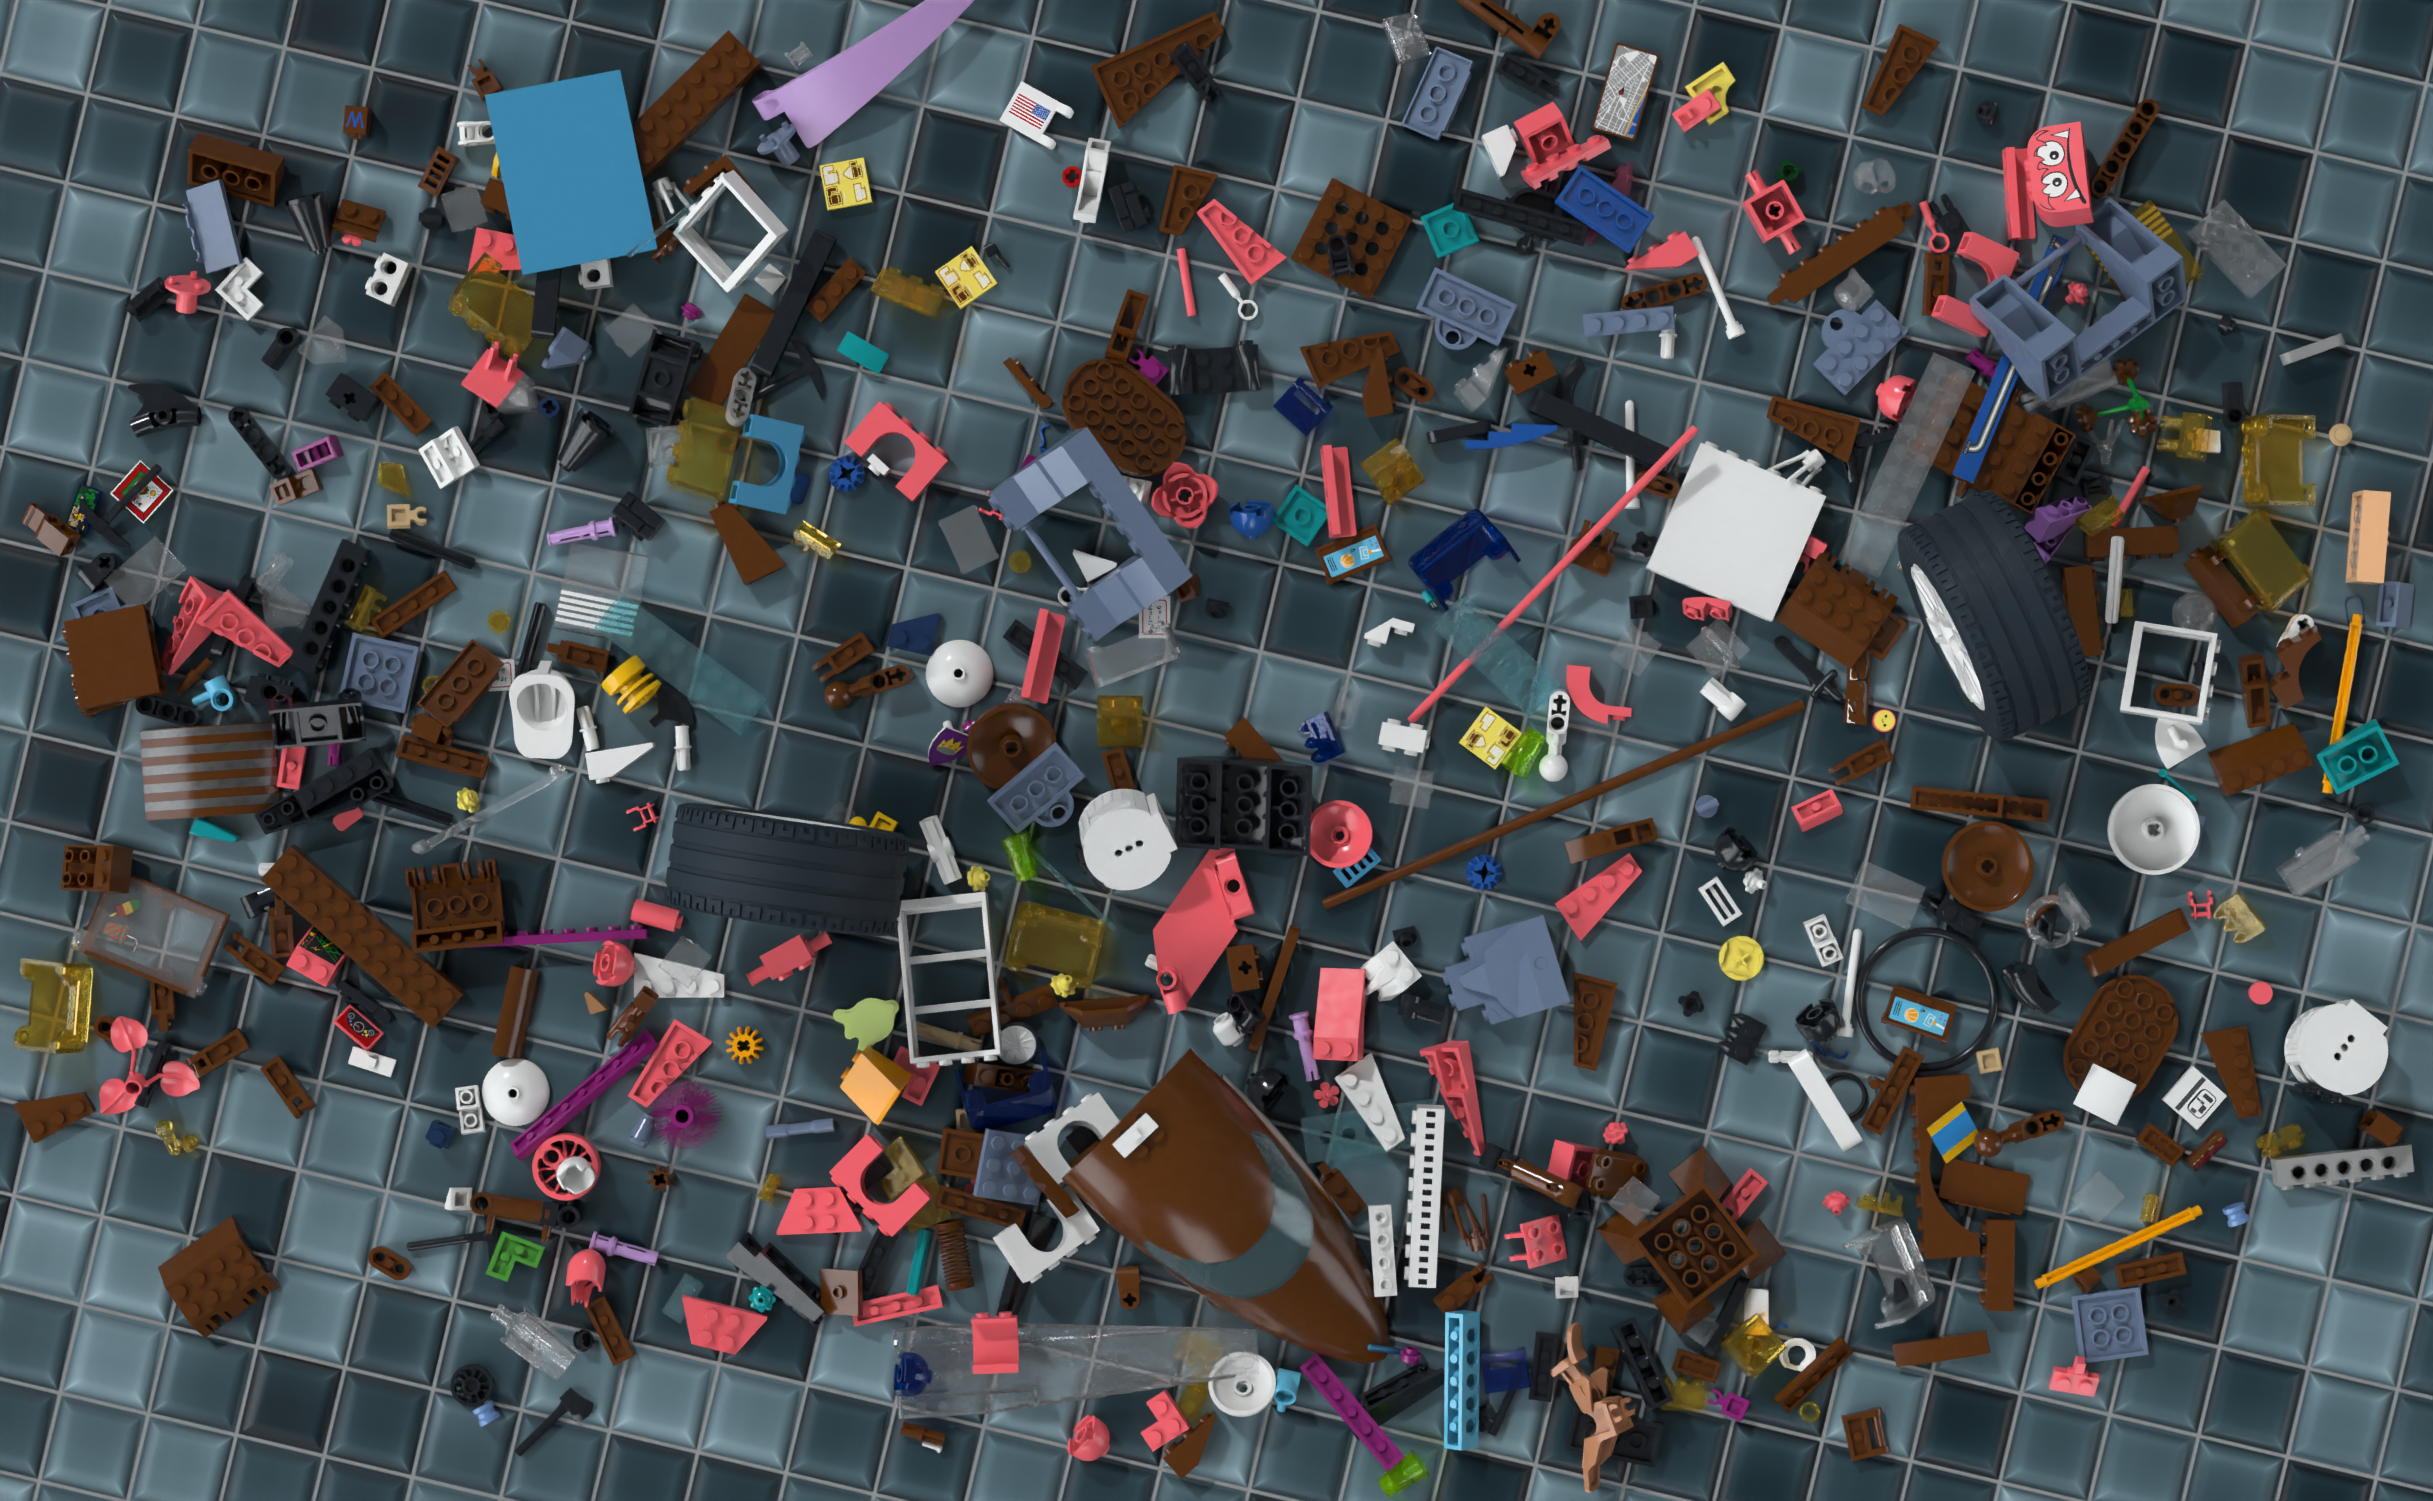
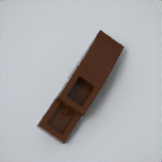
[1564,817,1659,865]

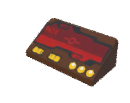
[2185,1129,2228,1172]

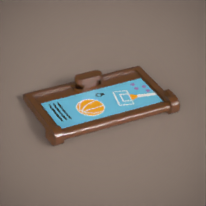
[1315,524,1391,586]
[1881,984,1957,1044]

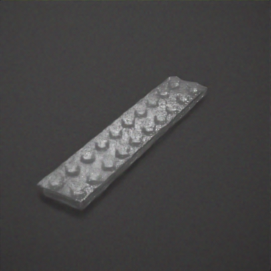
[1838,352,1975,578]

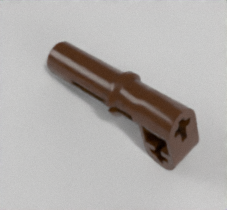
[1455,0,1560,59]

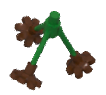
[2076,358,2157,437]

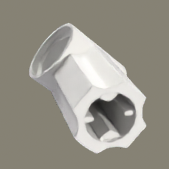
[1700,677,1747,722]

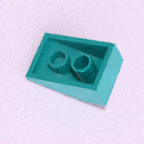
[2316,719,2399,795]

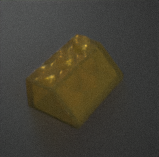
[871,266,947,320]

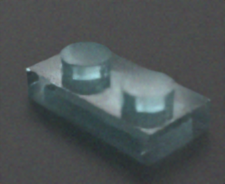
[662,1273,705,1324]

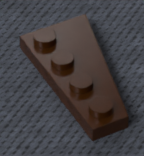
[1574,972,1618,1071]

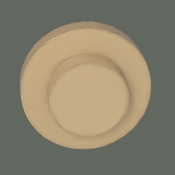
[2329,424,2352,446]

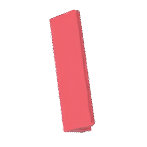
[2002,147,2036,241]
[1320,445,1357,538]
[1020,608,1066,704]

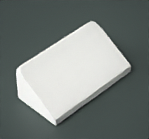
[1744,1288,1769,1335]

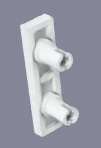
[1368,1204,1397,1297]

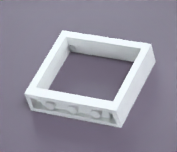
[673,170,789,293]
[2120,621,2221,725]

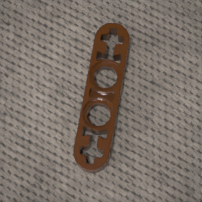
[1621,273,1707,310]

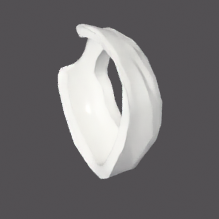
[1779,1338,1816,1372]

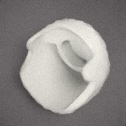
[556,1156,596,1194]

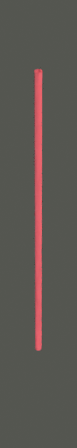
[1407,425,1699,724]

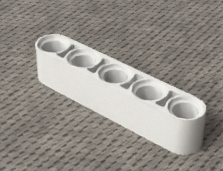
[1786,1048,1863,1152]

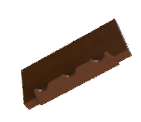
[417,639,504,729]
[1009,1145,1080,1218]
[1937,1158,2030,1215]

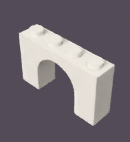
[1024,1092,1119,1187]
[993,1186,1100,1283]

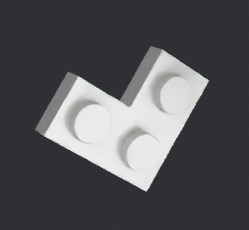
[215,257,265,322]

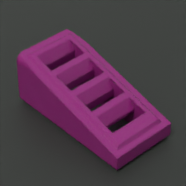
[291,435,344,473]

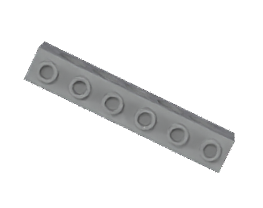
[2270,1143,2414,1190]

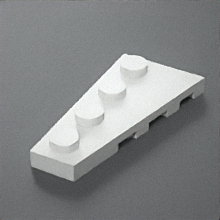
[634,952,725,998]
[1334,1053,1405,1153]

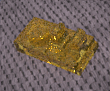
[2075,495,2124,537]
[792,521,841,560]
[347,584,387,633]
[1855,1192,1903,1217]
[1177,1370,1209,1421]

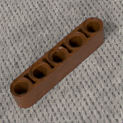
[2089,99,2159,199]
[2081,908,2191,978]

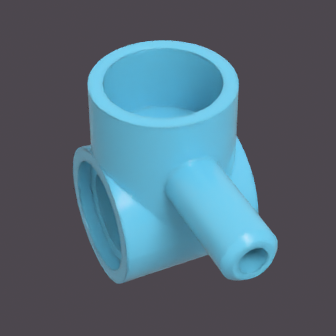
[192,675,238,711]
[1274,1368,1301,1412]

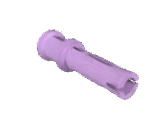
[547,517,617,547]
[1289,1011,1320,1081]
[589,1231,659,1266]

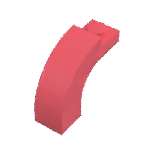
[1565,665,1632,724]

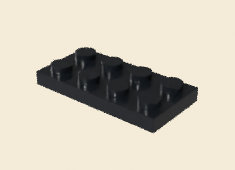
[1565,1404,1664,1468]

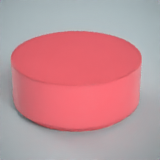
[2248,982,2273,1005]

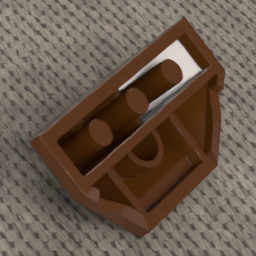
[1059,994,1151,1031]

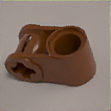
[1116,1265,1141,1310]

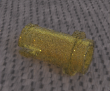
[2119,589,2136,617]
[757,1172,782,1202]
[2139,1193,2161,1223]

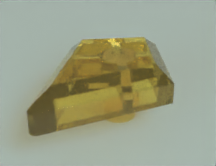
[377,462,411,497]

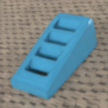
[1332,847,1381,888]

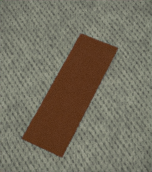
[687,293,775,409]

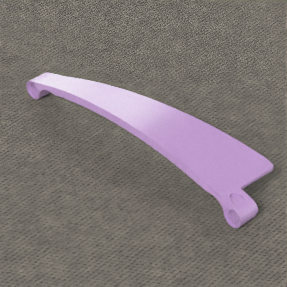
[752,0,974,148]

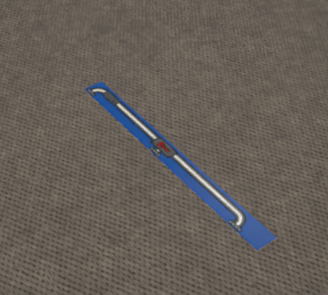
[1953,234,2070,483]

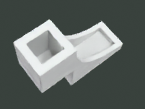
[1073,138,1111,223]

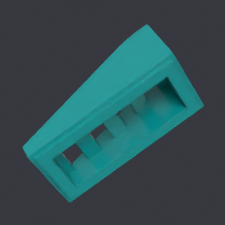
[189,817,242,842]

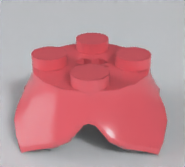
[1152,462,1218,529]

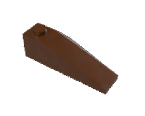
[2138,484,2202,524]

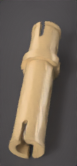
[916,1021,982,1052]

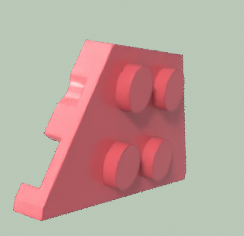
[777,1187,863,1235]
[682,1294,767,1355]

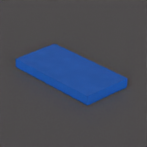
[1554,165,1655,254]

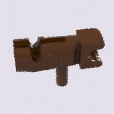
[606,985,659,1047]

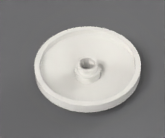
[2107,784,2200,875]

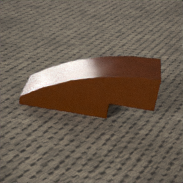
[1105,289,1149,363]
[2238,653,2271,728]

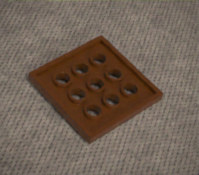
[1291,178,1412,300]

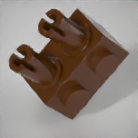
[1565,520,1619,578]

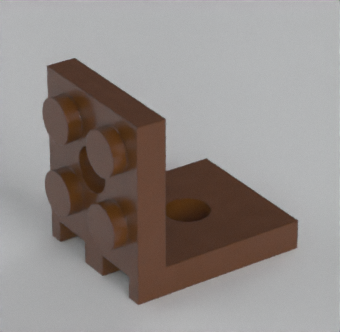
[683,154,764,203]

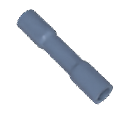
[766,1118,835,1139]

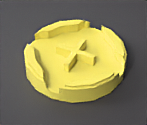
[1718,936,1764,981]

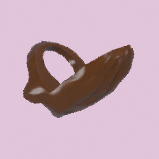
[651,218,682,264]

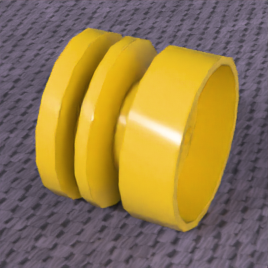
[601,655,662,714]

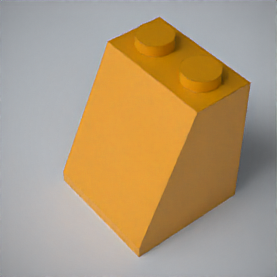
[840,1045,912,1125]

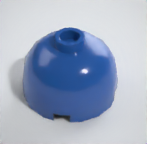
[1229,500,1274,539]

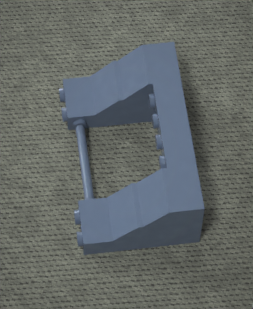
[1969,197,2187,403]
[988,427,1193,641]

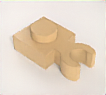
[387,504,426,529]

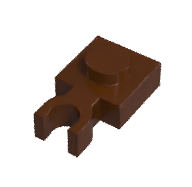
[467,58,503,101]

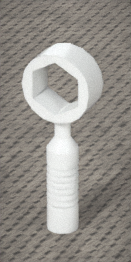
[1218,273,1258,321]

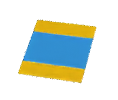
[1927,1101,1978,1164]

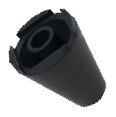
[284,190,332,255]
[558,408,617,472]

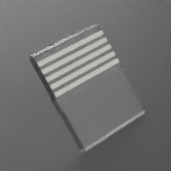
[554,541,649,644]

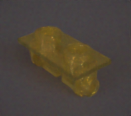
[2255,1124,2305,1158]

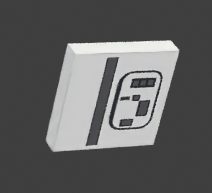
[2162,1066,2227,1130]

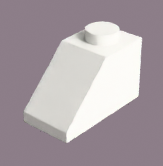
[1481,125,1518,180]

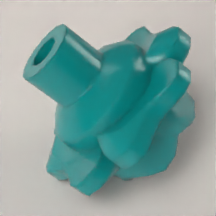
[748,1285,776,1313]

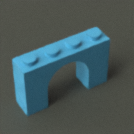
[728,414,805,515]

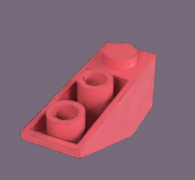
[1625,231,1699,271]

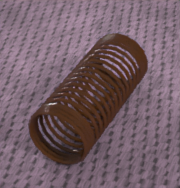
[935,1219,975,1291]

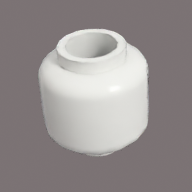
[1213,1012,1245,1047]

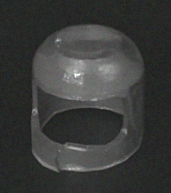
[1853,158,1896,194]
[1834,267,1875,312]

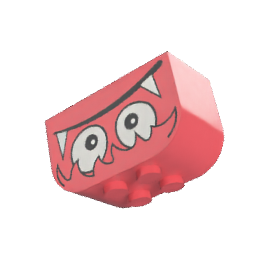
[2024,121,2094,227]

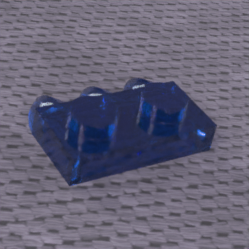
[1298,711,1345,763]

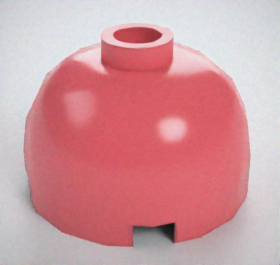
[1876,375,1918,422]
[593,940,636,987]
[1067,1415,1110,1461]

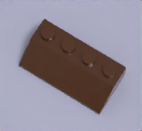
[187,133,285,207]
[2207,722,2313,796]

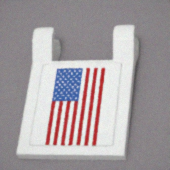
[999,81,1074,150]

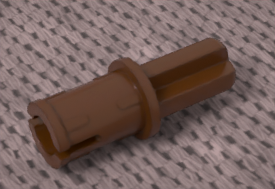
[900,1421,946,1446]

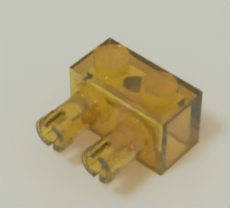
[2157,412,2212,462]

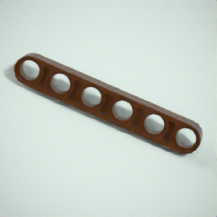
[1247,925,1301,1054]

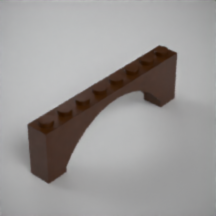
[1908,1073,1980,1259]

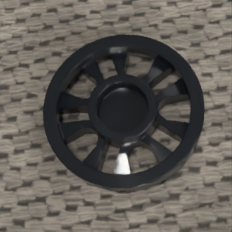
[450,1364,493,1407]

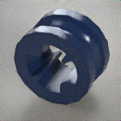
[539,397,561,418]

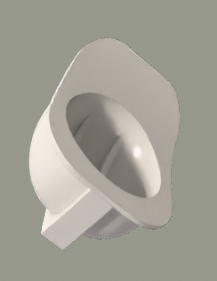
[509,660,575,759]

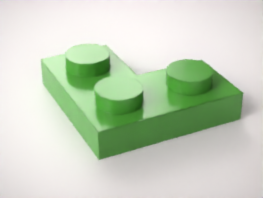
[485,1231,545,1282]

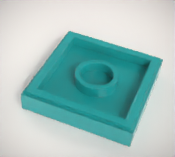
[1420,203,1480,259]
[1273,484,1327,547]

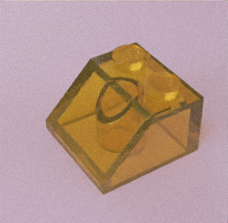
[1097,695,1143,747]
[1720,1313,1787,1378]

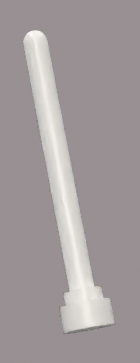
[1691,236,1745,340]
[1624,400,1640,509]
[1835,929,1862,1038]

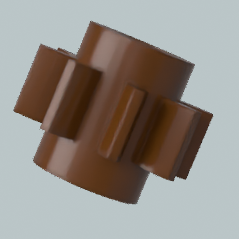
[647,1164,675,1193]

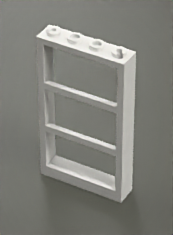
[897,892,1003,1068]

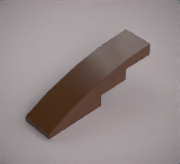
[1893,1330,1990,1367]

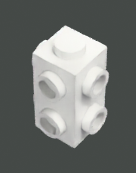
[1378,718,1430,756]

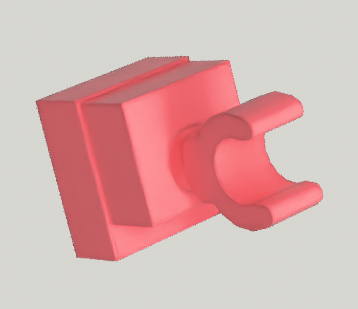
[1798,533,1827,573]

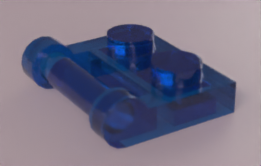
[1273,376,1334,437]
[1480,1347,1531,1394]

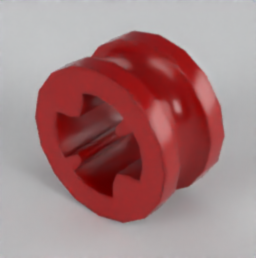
[1062,166,1082,188]

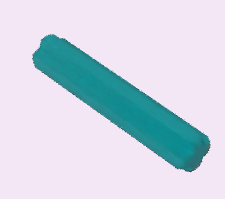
[906,1229,932,1296]

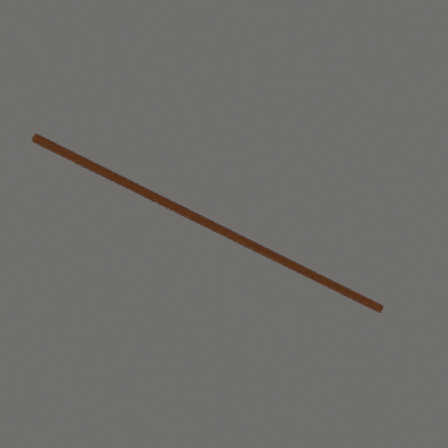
[1322,699,1805,910]

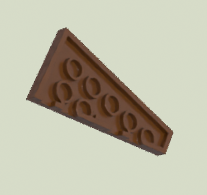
[1091,11,1224,129]

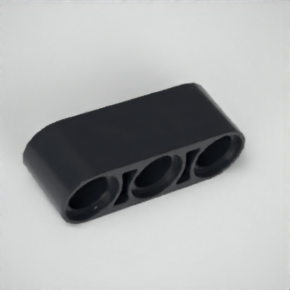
[135,695,204,727]

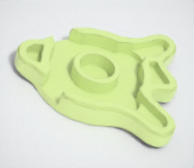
[833,998,899,1051]

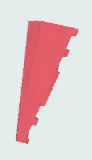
[1419,1041,1485,1156]

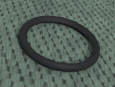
[1826,1072,1867,1118]

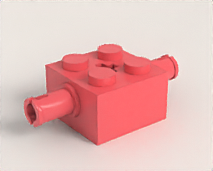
[1741,169,1806,255]
[746,931,832,986]

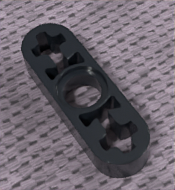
[1426,420,1492,444]

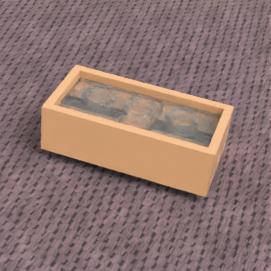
[2346,490,2391,585]

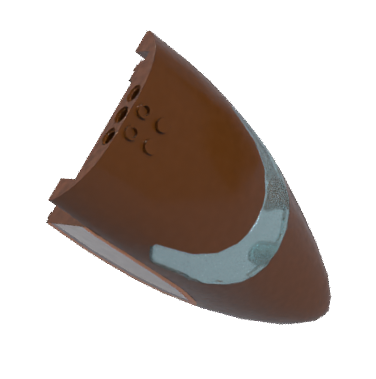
[1061,1048,1390,1364]

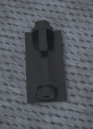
[125,276,174,322]

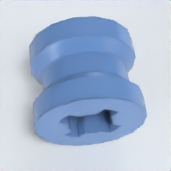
[2222,1202,2250,1227]
[472,1400,501,1427]

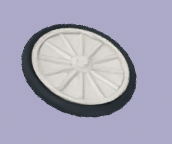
[992,1022,1039,1067]

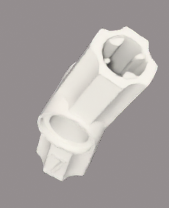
[919,815,963,885]

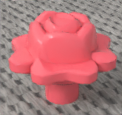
[2065,282,2089,306]
[1603,1122,1628,1145]
[1822,1191,1850,1215]

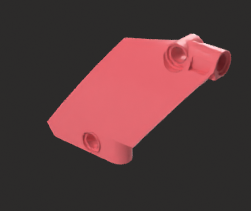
[1153,848,1255,1015]

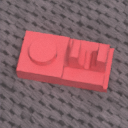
[1672,88,1722,133]

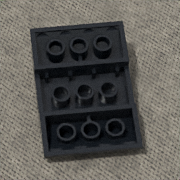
[1175,756,1313,856]

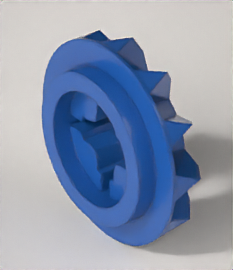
[828,456,865,492]
[1466,854,1502,891]

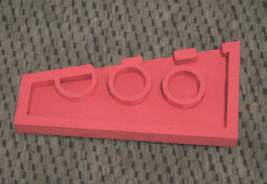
[1196,199,1287,285]
[196,589,294,668]

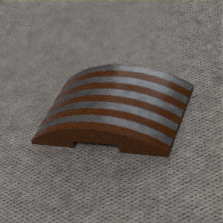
[140,722,280,821]

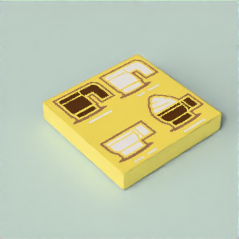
[819,157,873,211]
[935,246,998,309]
[1459,706,1522,769]

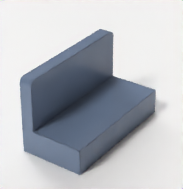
[2375,581,2414,629]

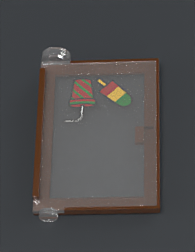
[70,875,231,998]

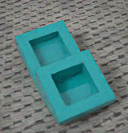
[836,331,890,375]

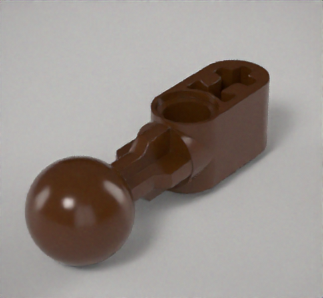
[824,665,914,710]
[1974,1109,2065,1157]

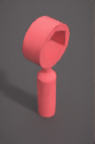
[1919,200,1950,254]

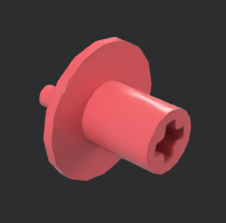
[165,271,211,314]

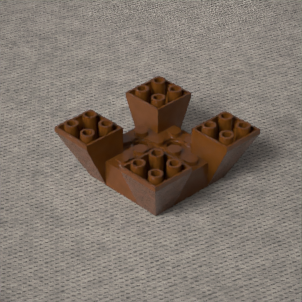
[1596,1146,1787,1336]

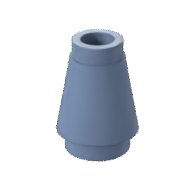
[629,1113,656,1149]

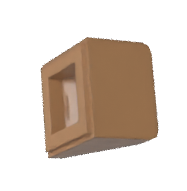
[584,991,610,1014]

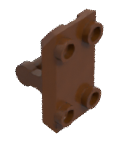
[1586,1149,1648,1200]

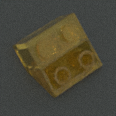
[1360,438,1425,506]

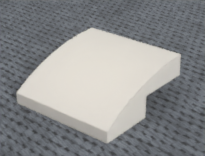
[419,426,480,489]
[2073,1063,2137,1126]

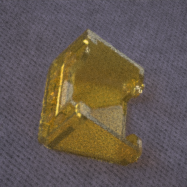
[2211,508,2313,614]
[1003,902,1106,989]
[14,958,93,1054]

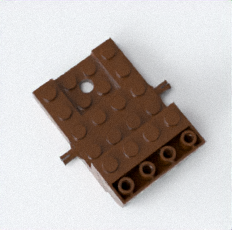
[1906,371,2076,515]

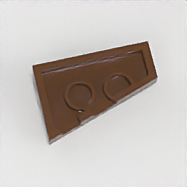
[13,1092,96,1143]

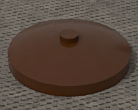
[966,703,1057,790]
[1941,821,2034,912]

